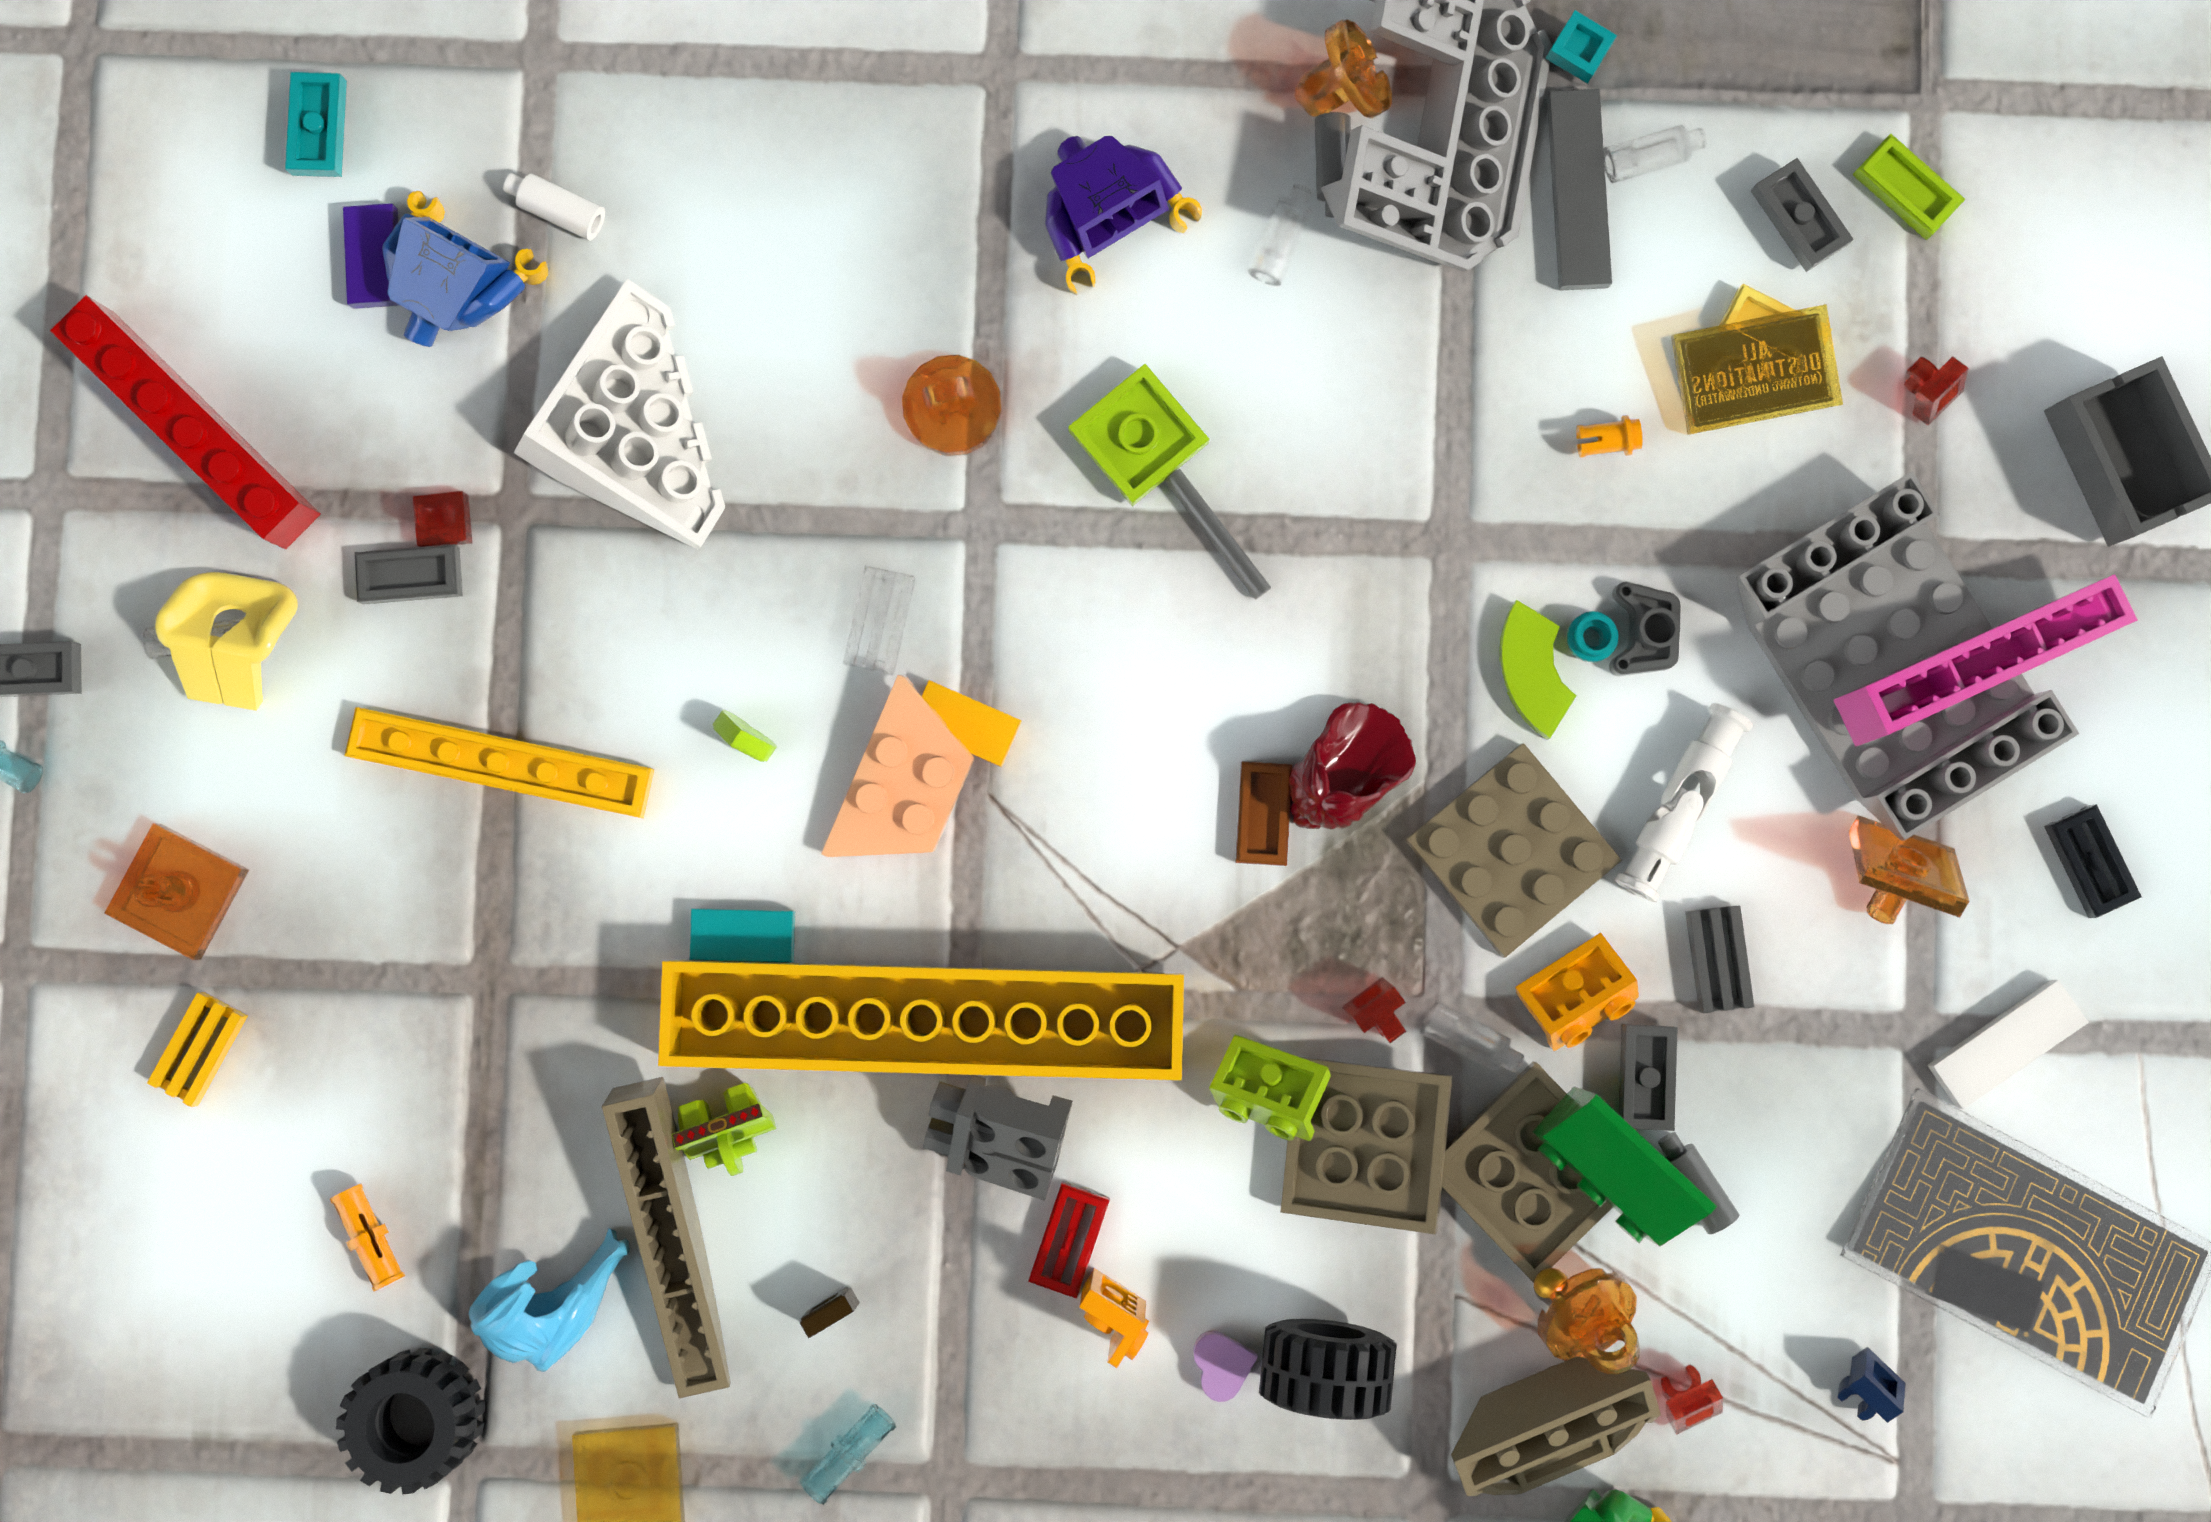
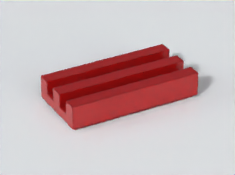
[1028,1181,1110,1299]

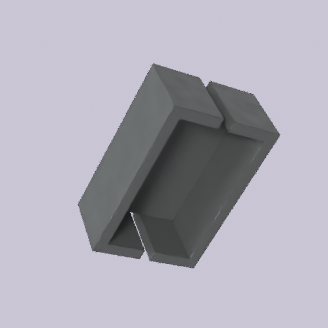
[2044,356,2211,547]

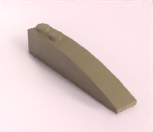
[602,1077,731,1399]

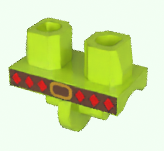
[671,1083,777,1176]

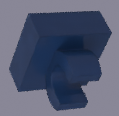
[1837,1347,1906,1423]

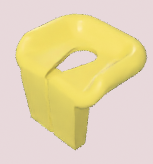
[155,572,298,711]

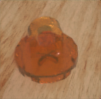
[1294,19,1392,119]
[902,355,1002,456]
[1538,1268,1640,1374]

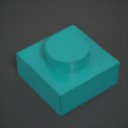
[1545,10,1618,84]

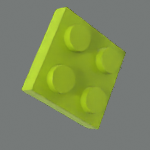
[1068,364,1210,507]

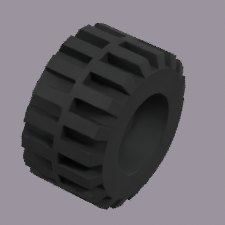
[1259,1319,1397,1420]
[336,1348,486,1495]

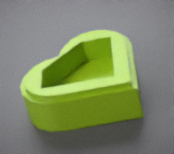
[712,709,777,762]

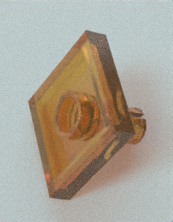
[1849,815,1970,924]
[104,823,249,960]

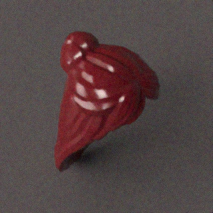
[1289,702,1416,830]

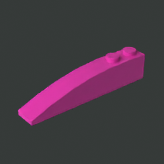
[1833,574,2138,747]

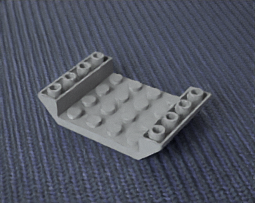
[1736,471,2080,841]

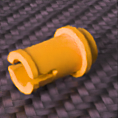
[1576,415,1643,458]

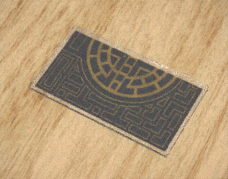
[1840,1088,2211,1418]

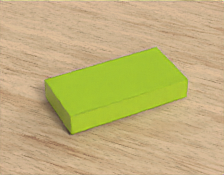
[1852,133,1965,240]

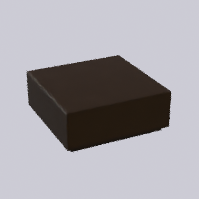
[800,1287,860,1339]

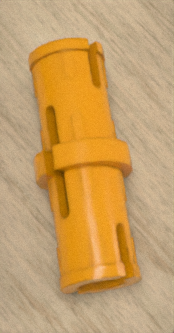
[330,1184,405,1292]

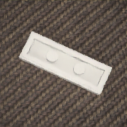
[1927,980,2089,1109]

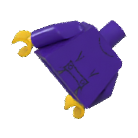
[1045,136,1202,295]

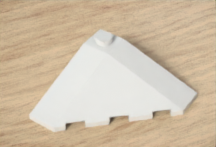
[514,279,725,550]

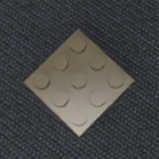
[1405,743,1622,958]
[1280,1057,1452,1234]
[1442,1061,1613,1283]

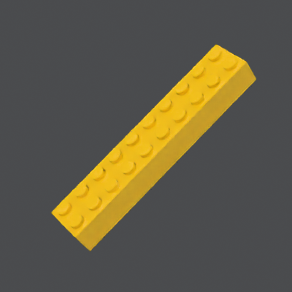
[658,960,1184,1080]

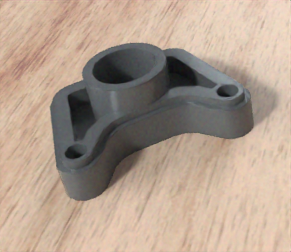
[1609,582,1681,677]

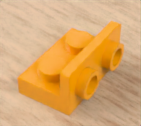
[1515,933,1639,1051]
[1079,1268,1149,1368]

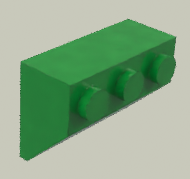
[1532,1086,1717,1246]

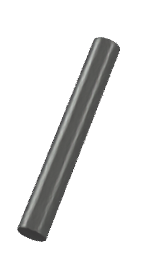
[1165,469,1271,600]

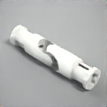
[1615,703,1753,902]

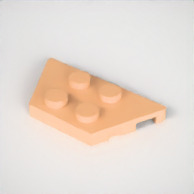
[821,675,975,857]

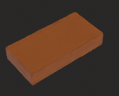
[1235,761,1292,866]

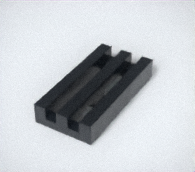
[2044,804,2142,918]

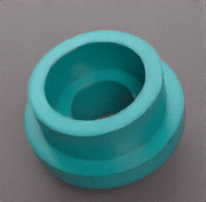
[1567,611,1619,662]

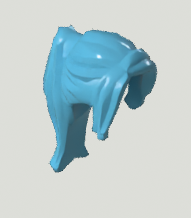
[469,1228,630,1372]

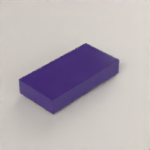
[343,203,400,309]

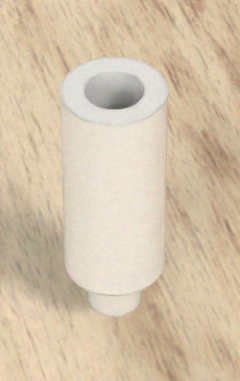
[503,173,605,241]

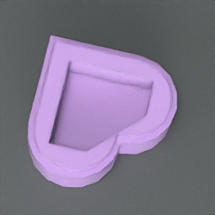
[1193,1331,1258,1402]

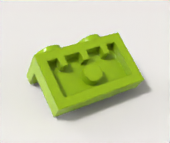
[1209,1034,1331,1141]

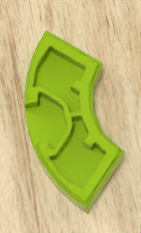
[1499,600,1577,740]

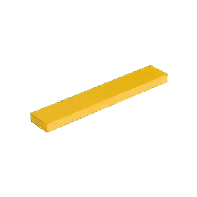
[344,707,655,819]

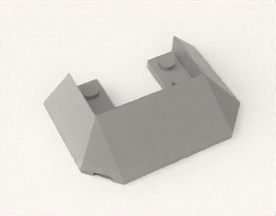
[1321,0,1552,272]

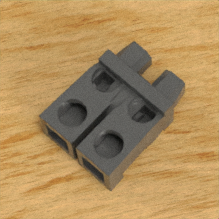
[923,1075,1073,1201]

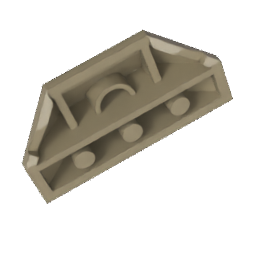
[1451,1356,1661,1496]

